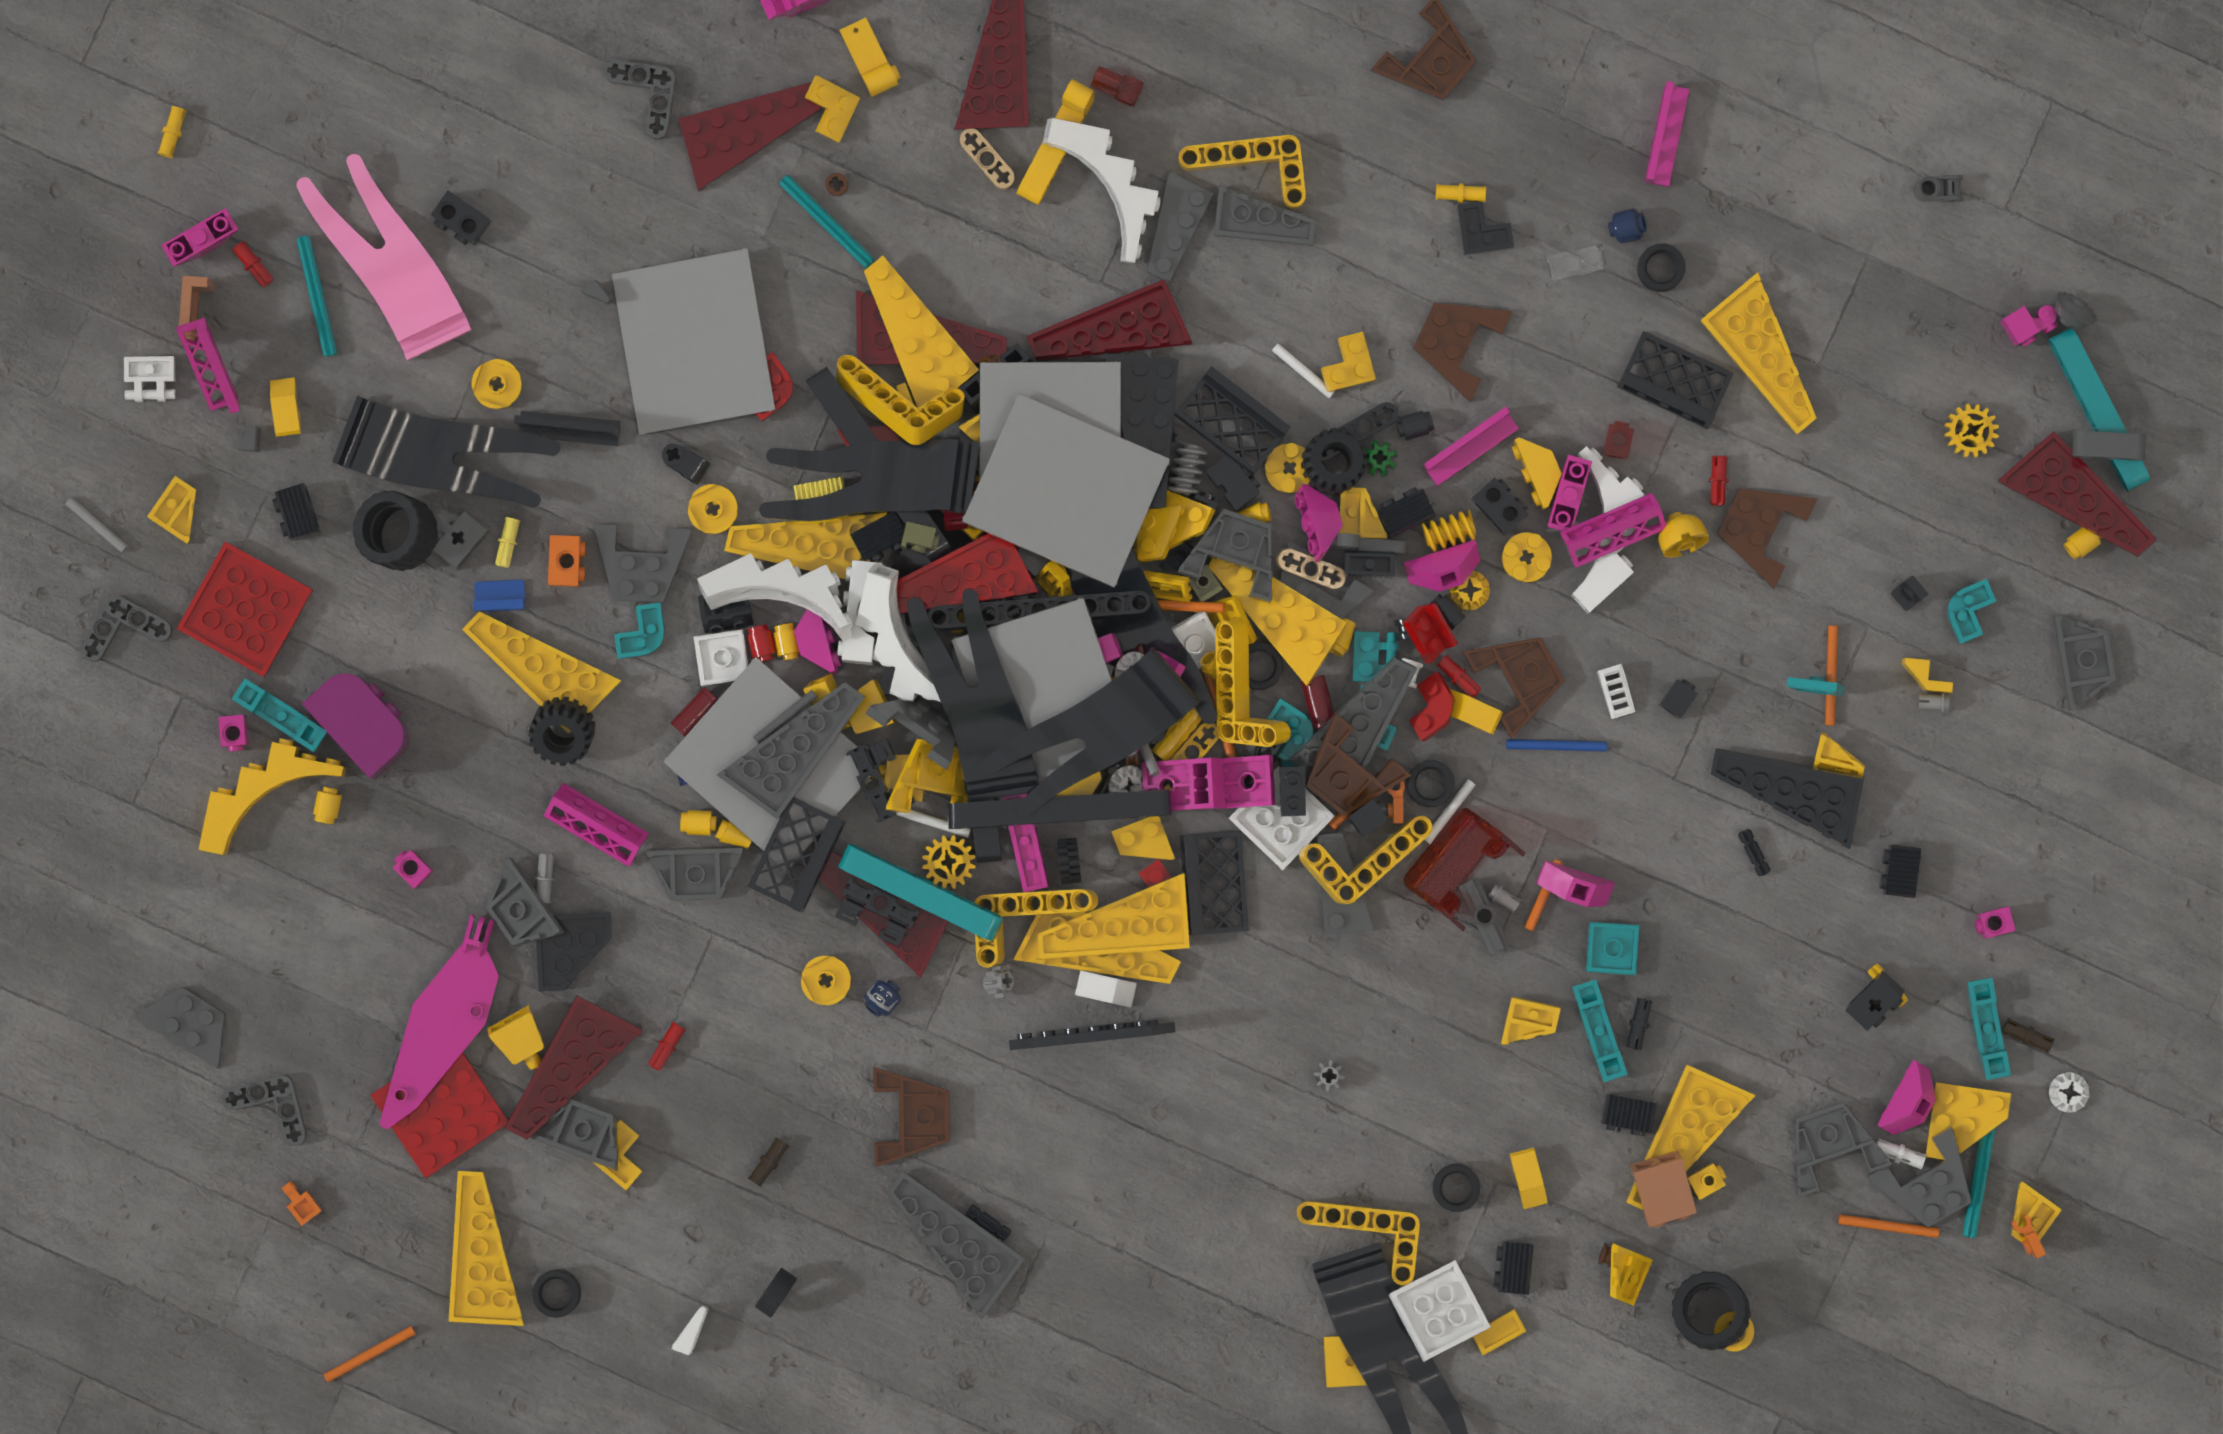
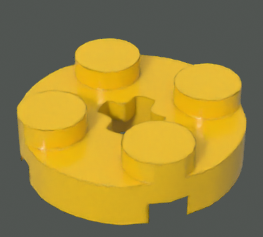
[472,359,522,410]
[1265,443,1310,493]
[688,484,738,534]
[1501,532,1552,583]
[801,956,851,1005]

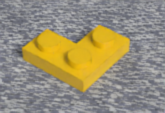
[805,75,860,143]
[1321,332,1376,393]
[591,1120,643,1190]

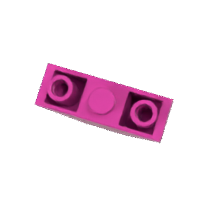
[161,208,239,267]
[1547,454,1592,531]
[1295,484,1343,563]
[1404,540,1481,592]
[794,609,841,675]
[1536,860,1615,907]
[1877,1060,1936,1135]

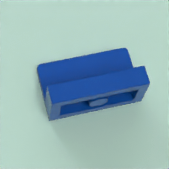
[473,580,526,612]

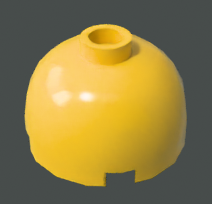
[1658,512,1709,558]

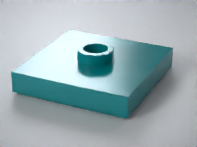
[1787,676,1845,696]
[1586,922,1640,975]

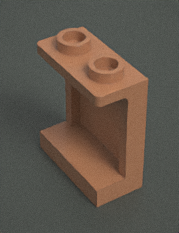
[178,276,216,342]
[1630,1150,1697,1227]

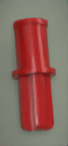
[232,241,274,287]
[1709,456,1729,506]
[1436,654,1481,698]
[648,1022,686,1071]

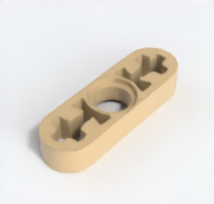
[960,129,1015,190]
[1275,549,1346,589]

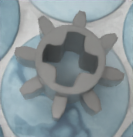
[983,966,1014,998]
[1313,1060,1345,1091]

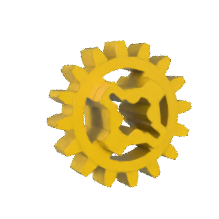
[1944,404,1999,458]
[922,835,976,889]

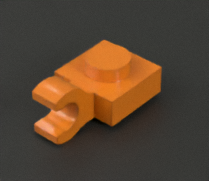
[1387,781,1405,824]
[282,1181,322,1226]
[2011,1214,2046,1258]

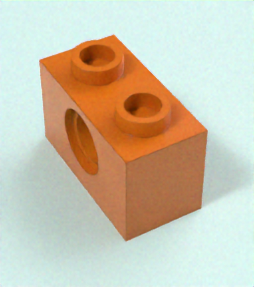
[548,535,586,587]

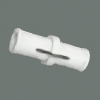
[1876,1138,1926,1169]

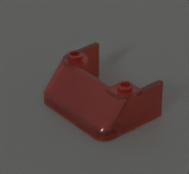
[1404,808,1526,931]

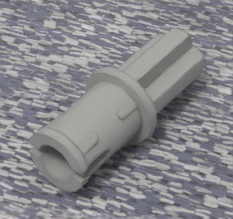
[535,853,555,903]

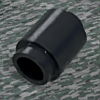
[1396,410,1434,441]
[1430,594,1466,630]

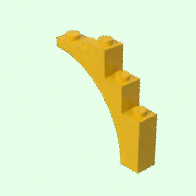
[198,738,347,855]

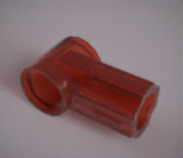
[1091,66,1144,107]

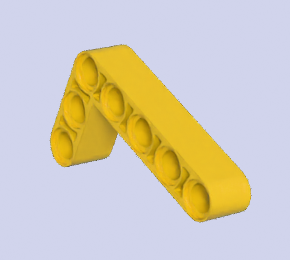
[1016,79,1095,205]
[1178,135,1306,210]
[836,355,965,445]
[1215,618,1291,747]
[1299,816,1432,905]
[974,889,1098,968]
[1296,1201,1420,1285]

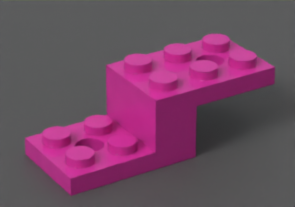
[1142,755,1275,811]

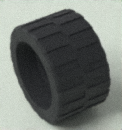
[353,490,438,571]
[1672,1271,1751,1351]

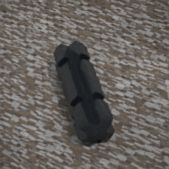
[1738,829,1770,876]
[966,1204,1011,1241]

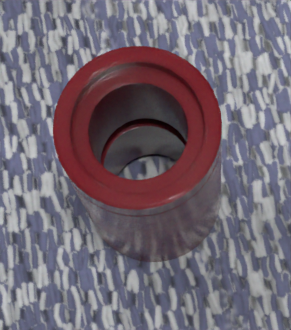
[1300,675,1334,730]
[670,687,718,737]

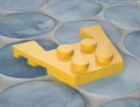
[886,739,968,822]

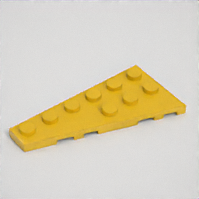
[864,256,979,408]
[724,512,888,580]
[1208,558,1348,687]
[462,611,622,734]
[1038,873,1190,959]
[1013,898,1181,984]
[449,1170,525,1326]

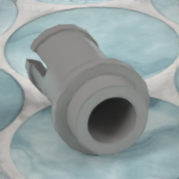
[1918,692,1949,712]
[1487,884,1521,913]

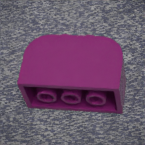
[302,673,409,779]

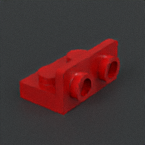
[1402,603,1458,664]

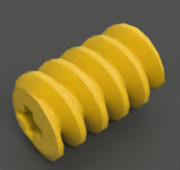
[1421,509,1476,552]

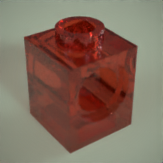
[1602,421,1634,460]

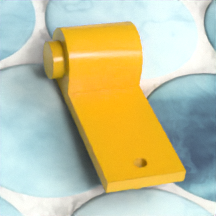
[839,17,901,97]

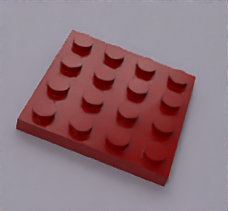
[176,542,313,677]
[370,1052,508,1178]

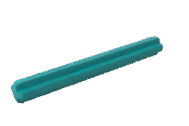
[779,175,874,268]
[296,235,337,357]
[1963,1128,1996,1238]

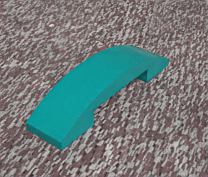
[232,678,328,753]
[1967,977,2011,1080]
[1572,979,1628,1082]

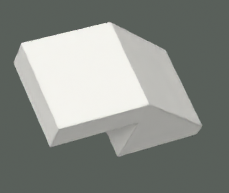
[1075,971,1137,1007]

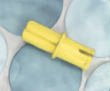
[495,517,521,568]

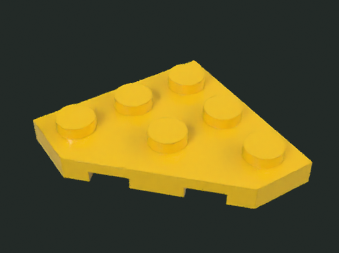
[1133,490,1215,560]
[1926,1082,2012,1160]

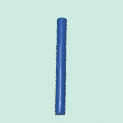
[1506,739,1607,752]

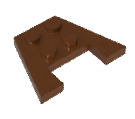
[1371,0,1476,100]
[1413,302,1513,402]
[1717,488,1817,589]
[1463,637,1565,739]
[1305,712,1412,816]
[873,1067,950,1167]

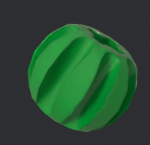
[1363,440,1398,477]

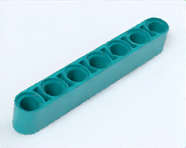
[2048,328,2150,492]
[838,843,1004,941]

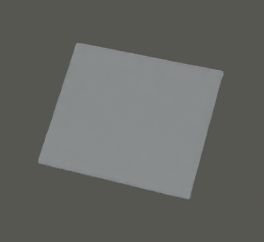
[612,248,776,435]
[980,361,1121,479]
[962,393,1170,587]
[951,597,1137,784]
[663,657,878,871]

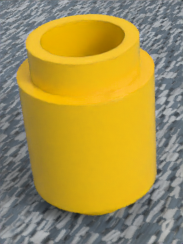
[2063,527,2101,560]
[773,623,800,661]
[313,786,342,824]
[680,810,717,836]

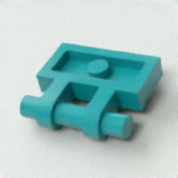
[1352,631,1399,682]

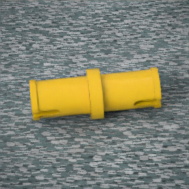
[157,106,187,158]
[1436,183,1486,203]

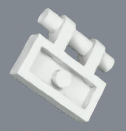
[124,356,176,402]

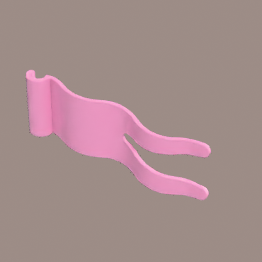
[296,154,472,361]

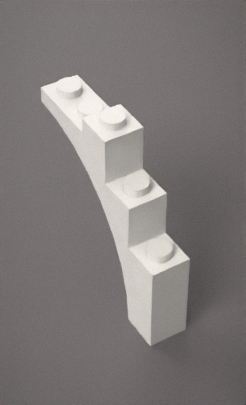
[1043,118,1160,263]
[1571,446,1644,614]
[697,553,853,641]
[855,563,941,702]

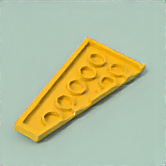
[1700,272,1816,435]
[1626,1065,1756,1210]

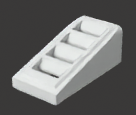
[1597,664,1635,719]
[671,1305,709,1355]

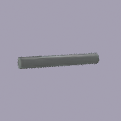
[753,690,818,744]

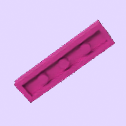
[1644,81,1689,187]
[176,318,240,414]
[1423,407,1519,486]
[1560,493,1666,568]
[544,783,649,867]
[1002,793,1050,892]

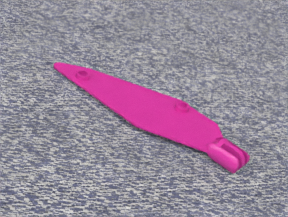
[380,914,499,1129]

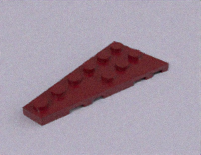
[1998,431,2157,557]

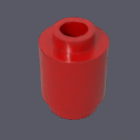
[747,624,777,662]

